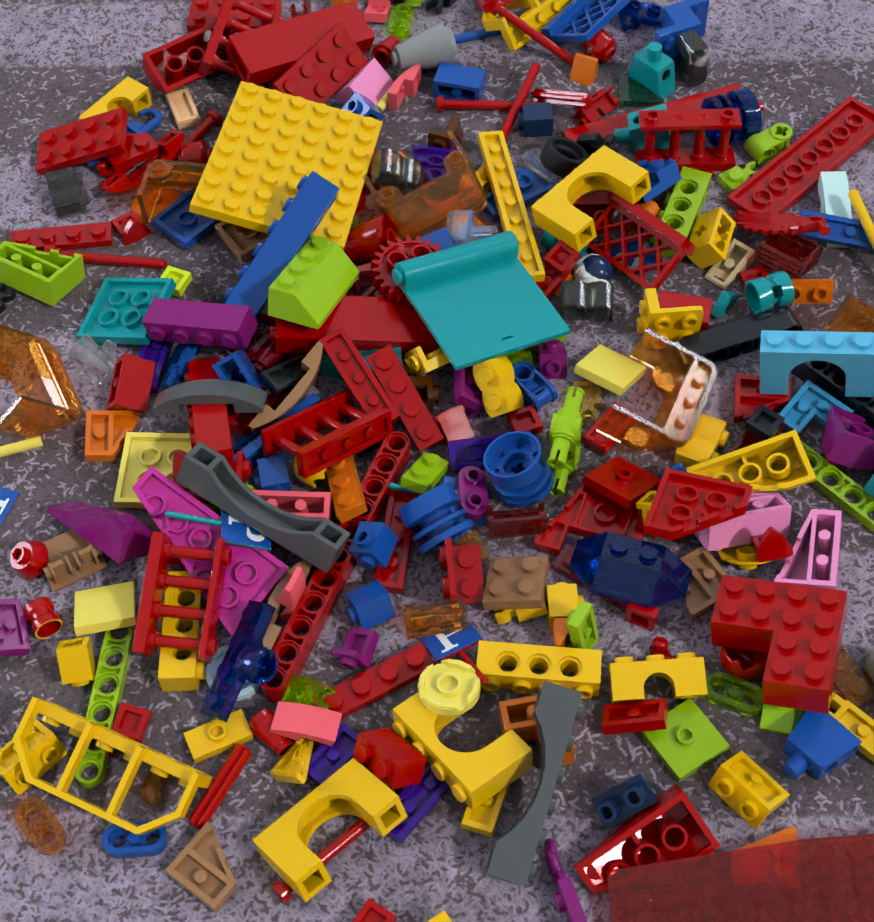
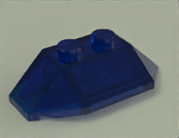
[569,531,693,608]

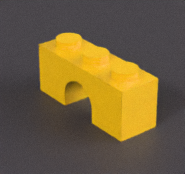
[79,77,152,120]
[608,652,708,704]

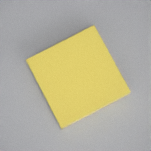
[573,344,647,396]
[74,581,137,636]

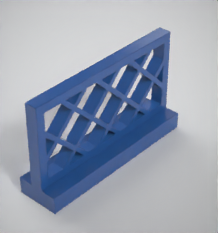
[541,0,631,46]

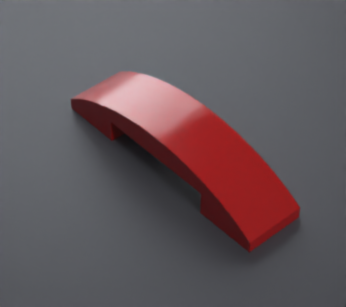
[98,129,185,193]
[536,240,580,300]

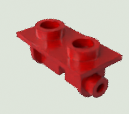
[571,86,619,125]

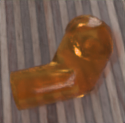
[139,772,175,805]

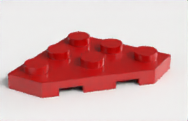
[643,468,753,540]

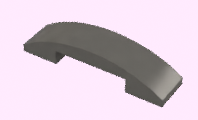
[152,379,268,414]

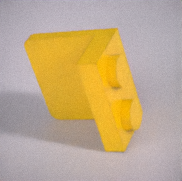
[636,288,704,348]

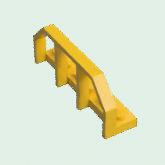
[482,0,572,51]
[13,697,213,835]

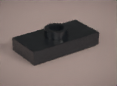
[258,353,307,398]

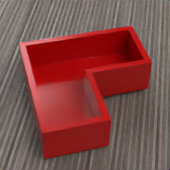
[710,575,847,714]

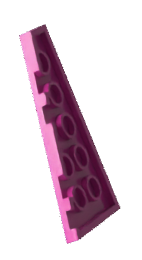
[132,466,290,640]

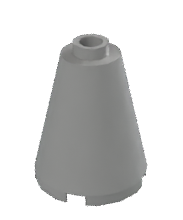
[390,21,458,70]

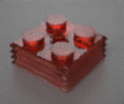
[753,233,823,279]

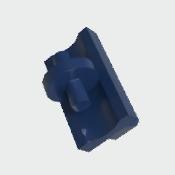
[591,771,659,828]

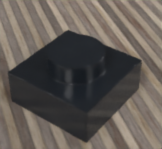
[744,404,785,440]

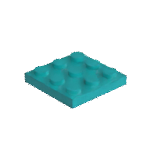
[76,277,176,345]

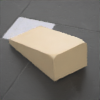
[704,238,756,290]

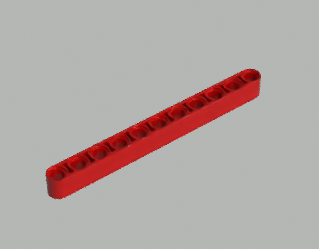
[259,431,411,703]

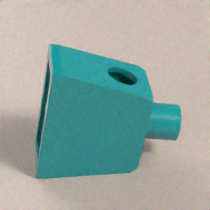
[626,42,675,103]
[614,103,670,154]

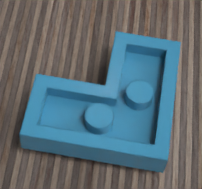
[779,380,854,436]

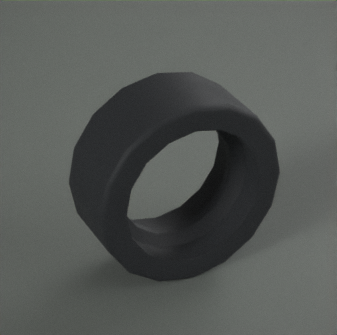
[539,136,589,178]

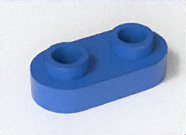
[101,820,169,859]

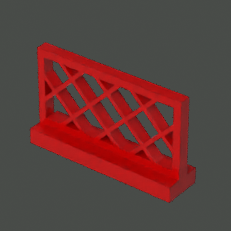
[588,192,696,291]

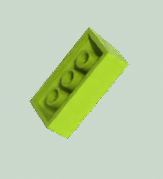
[268,236,360,330]

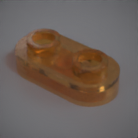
[14,797,67,855]

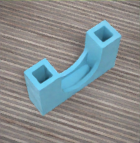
[760,330,874,397]

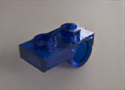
[617,0,663,31]

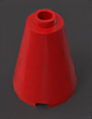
[344,213,399,265]

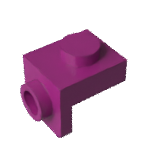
[537,339,567,379]
[330,627,380,670]

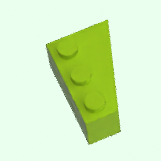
[0,241,85,306]

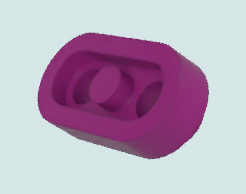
[456,466,488,521]

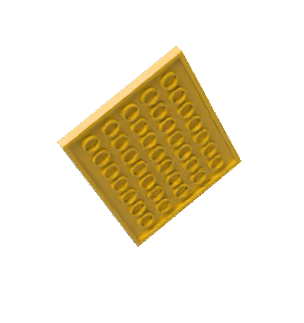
[189,81,383,251]

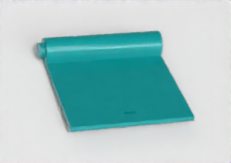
[392,230,571,370]

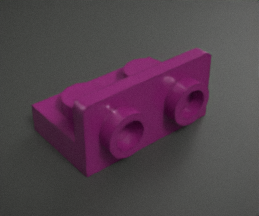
[454,363,485,419]
[0,599,31,657]

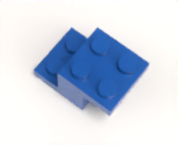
[654,0,710,66]

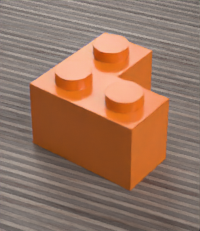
[498,695,575,765]

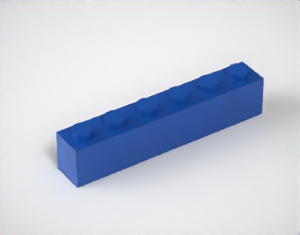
[223,171,339,320]

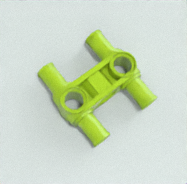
[547,386,585,497]

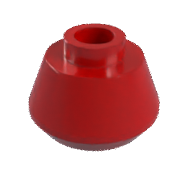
[10,540,49,579]

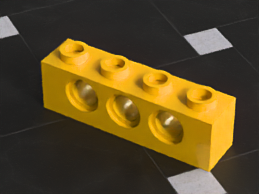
[158,571,206,692]
[476,640,602,699]

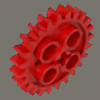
[370,235,440,309]

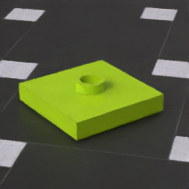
[640,698,730,783]

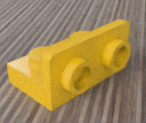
[402,346,450,376]
[0,719,67,795]
[708,750,790,829]

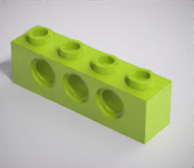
[650,166,712,259]

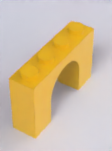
[531,145,651,252]
[392,679,533,810]
[252,758,408,902]

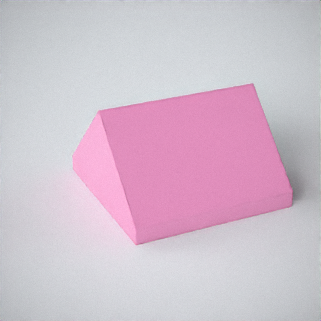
[331,58,394,105]

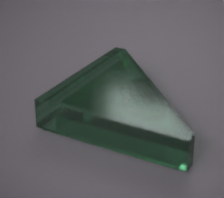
[618,71,664,108]

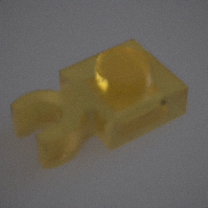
[573,381,602,424]

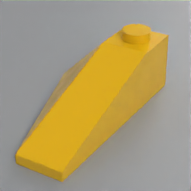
[686,429,817,492]

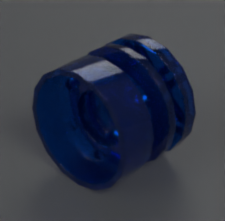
[701,87,762,147]

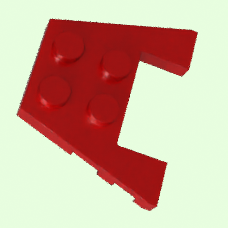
[534,484,646,581]

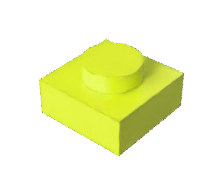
[160,265,192,298]

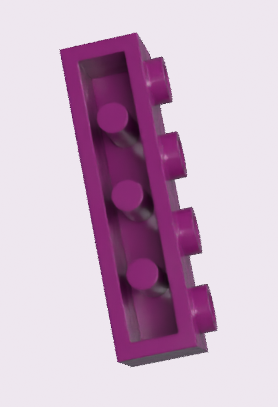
[142,298,258,349]

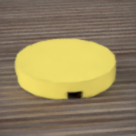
[418,659,481,716]

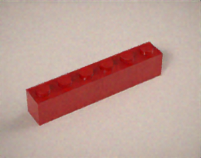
[184,356,236,472]

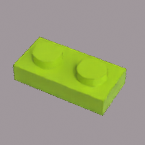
[400,452,450,494]
[566,600,599,649]

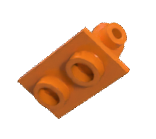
[791,279,835,304]

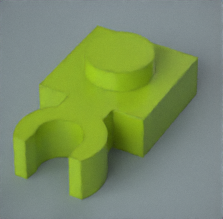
[717,161,759,193]

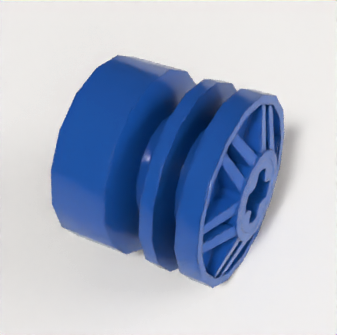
[483,431,554,508]
[397,482,475,555]

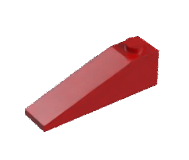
[574,784,721,895]

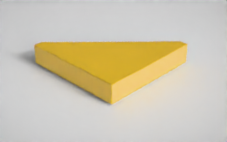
[270,737,314,784]

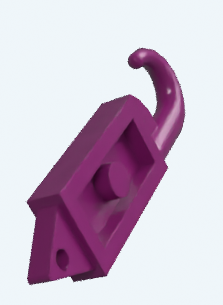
[544,838,587,922]

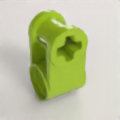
[744,123,793,166]

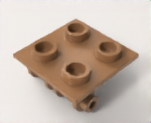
[43,530,108,592]

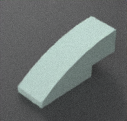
[817,171,852,248]

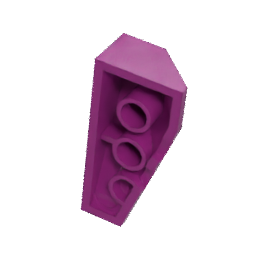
[821,405,874,470]
[47,501,152,564]

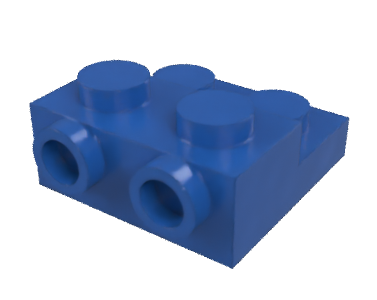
[636,159,682,203]

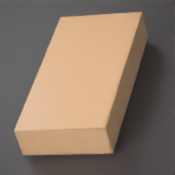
[165,88,201,129]

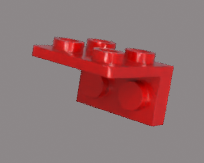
[439,537,484,607]

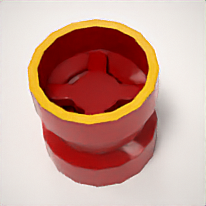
[23,597,63,639]

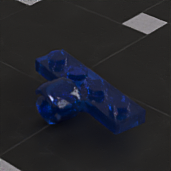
[200,600,278,723]

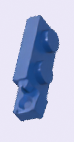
[160,343,203,389]

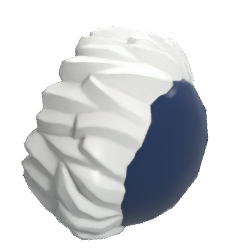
[574,254,613,290]

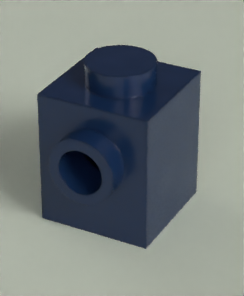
[518,102,553,137]

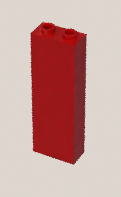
[226,1,375,85]
[270,296,438,357]

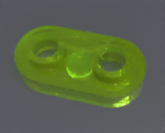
[388,3,414,40]
[705,671,764,717]

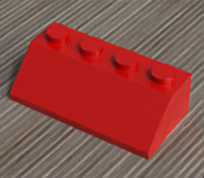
[142,22,235,94]

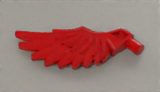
[732,209,830,236]

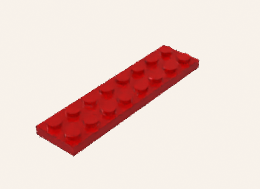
[726,96,874,213]

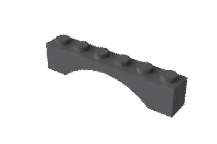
[176,441,351,573]
[484,681,585,886]

